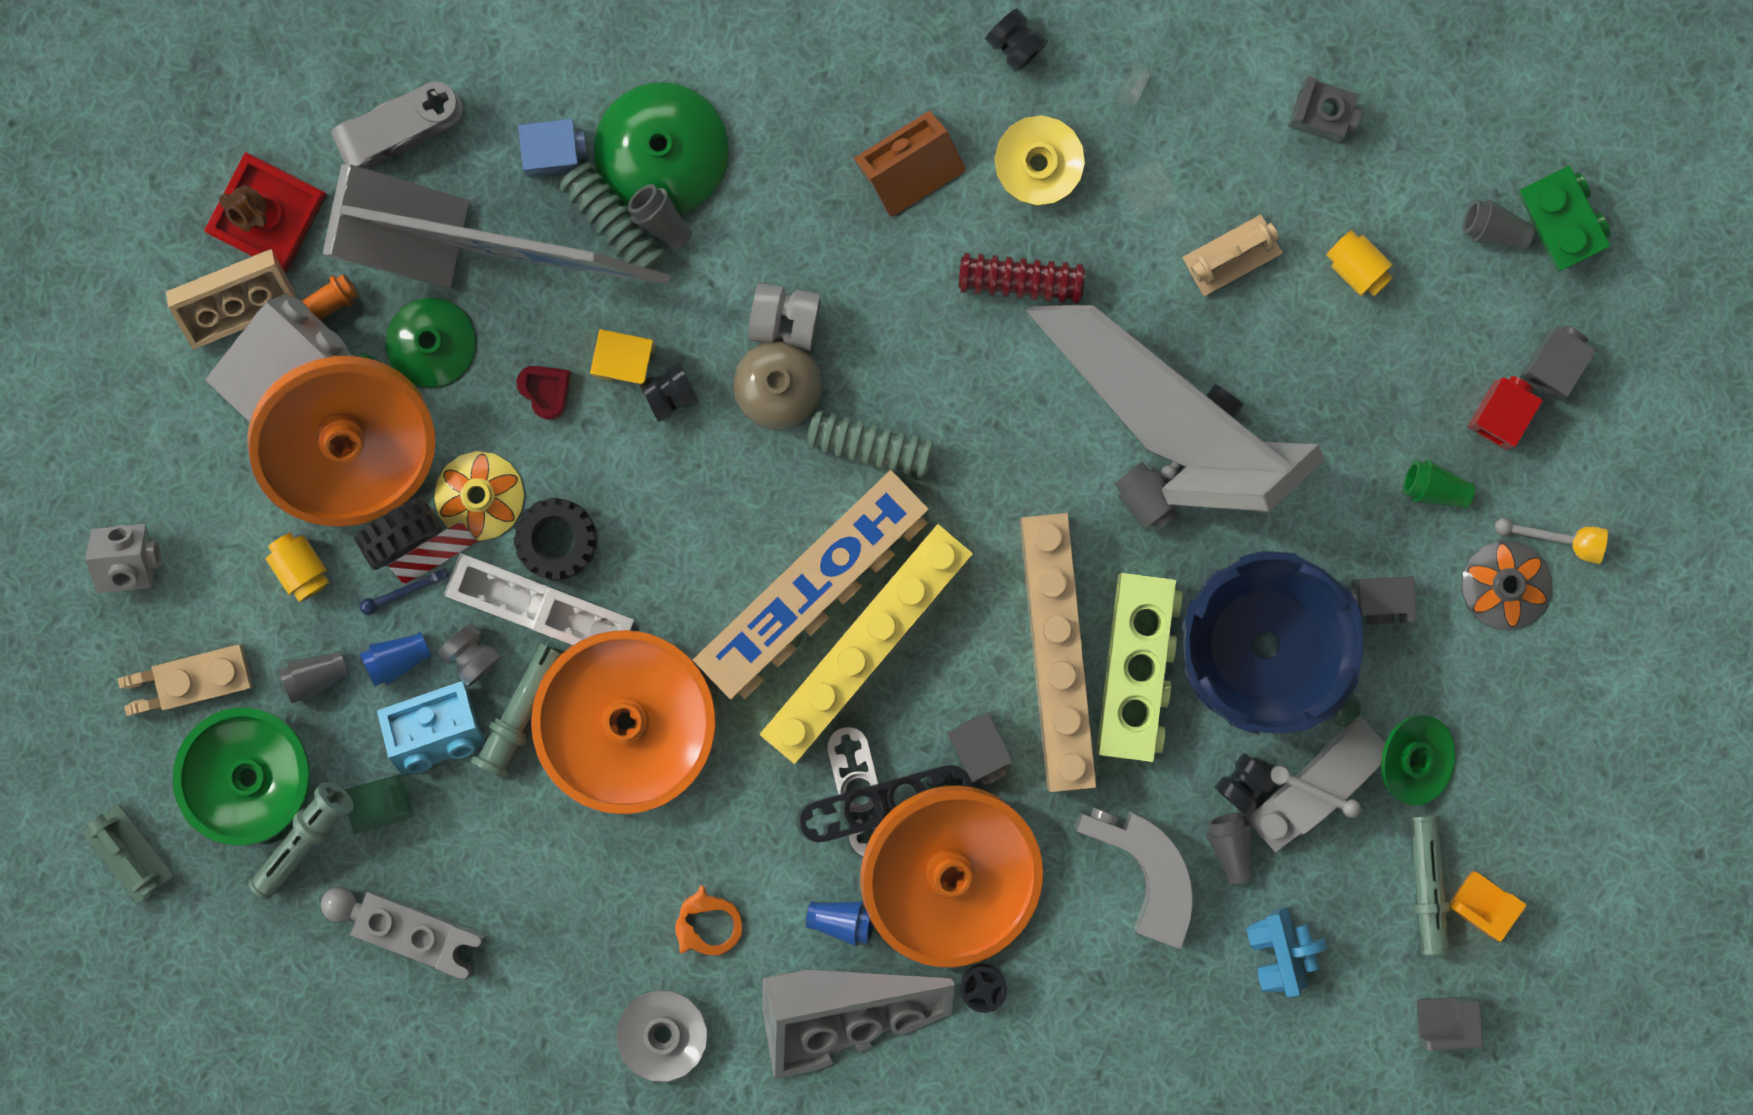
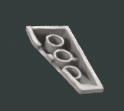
[762,970,955,1079]

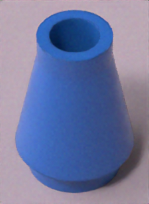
[360,632,432,687]
[806,901,874,946]

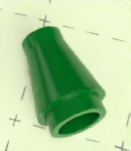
[1403,459,1475,509]

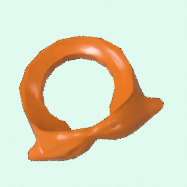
[675,885,742,956]

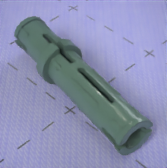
[1410,815,1450,955]

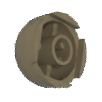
[733,340,823,431]

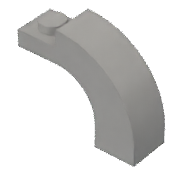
[1074,808,1193,949]

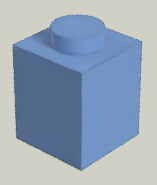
[518,119,588,177]

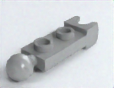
[320,886,486,980]

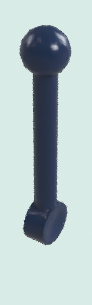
[360,568,449,616]

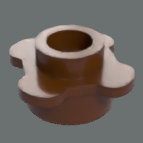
[219,186,268,232]

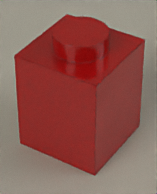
[1467,376,1543,450]

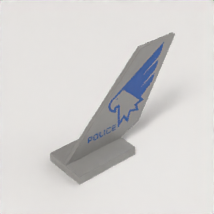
[323,164,671,288]

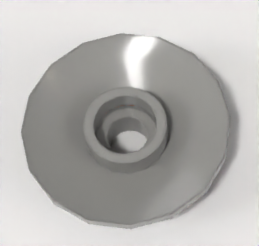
[616,990,707,1082]

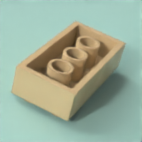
[166,249,296,350]

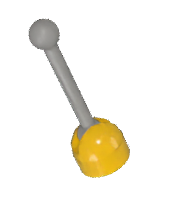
[1495,518,1608,564]

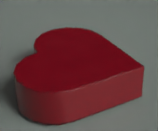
[516,366,572,421]

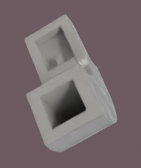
[1245,716,1385,852]

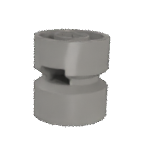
[748,282,821,352]

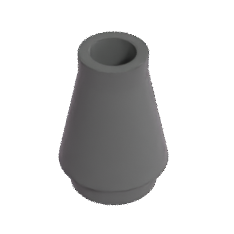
[628,184,692,250]
[1463,199,1535,250]
[278,650,350,704]
[1206,813,1255,884]

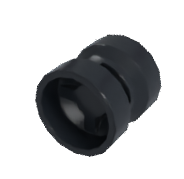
[985,8,1048,73]
[640,362,699,422]
[1214,753,1277,817]

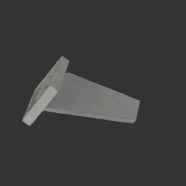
[1026,305,1325,511]

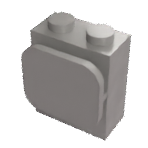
[205,294,353,422]

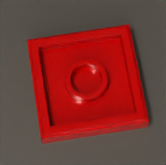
[203,152,327,274]

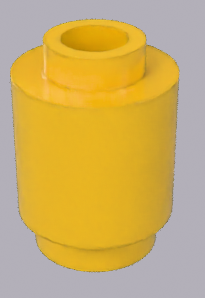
[1326,230,1394,297]
[265,532,330,603]

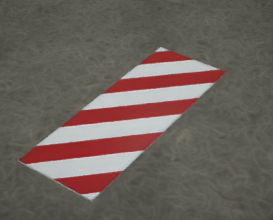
[388,520,477,585]

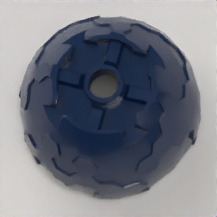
[1182,551,1364,735]

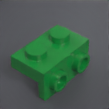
[1517,165,1611,272]

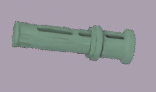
[470,643,561,780]
[248,782,354,900]

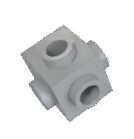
[85,524,161,593]

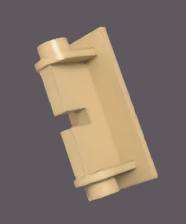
[1182,214,1283,297]

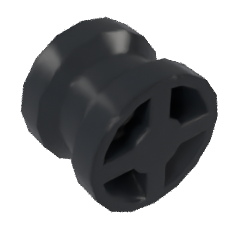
[960,963,1007,1013]

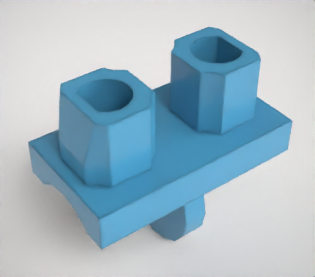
[1246,907,1328,998]

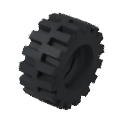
[353,497,443,570]
[513,498,598,580]

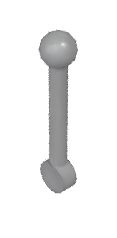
[1271,765,1361,818]

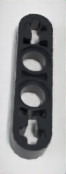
[796,765,971,843]

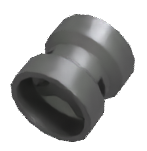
[438,623,502,687]

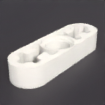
[828,727,878,856]

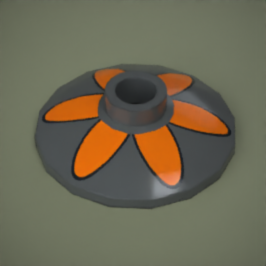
[1462,541,1552,630]

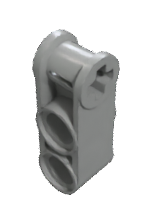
[331,81,464,170]

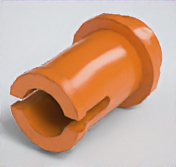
[300,274,359,320]

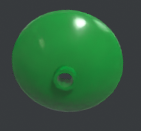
[594,82,729,214]
[172,707,311,846]

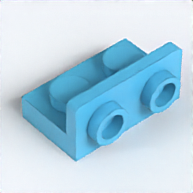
[377,681,486,774]

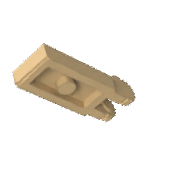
[118,644,253,716]

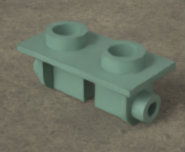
[82,804,175,904]

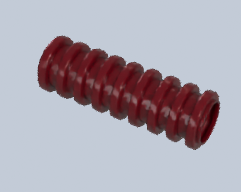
[958,252,1085,304]

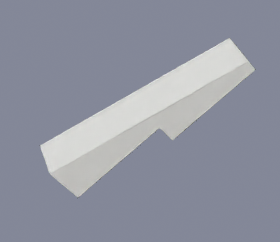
[444,553,634,645]

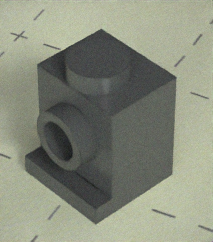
[1288,76,1363,143]
[1347,576,1417,625]

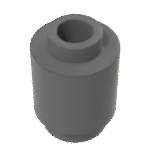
[1114,462,1179,531]

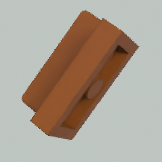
[854,110,965,216]

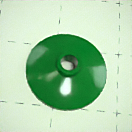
[386,298,476,388]
[1381,715,1455,806]

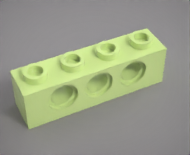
[1095,573,1182,762]

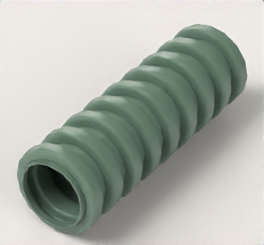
[559,163,666,270]
[806,410,934,479]

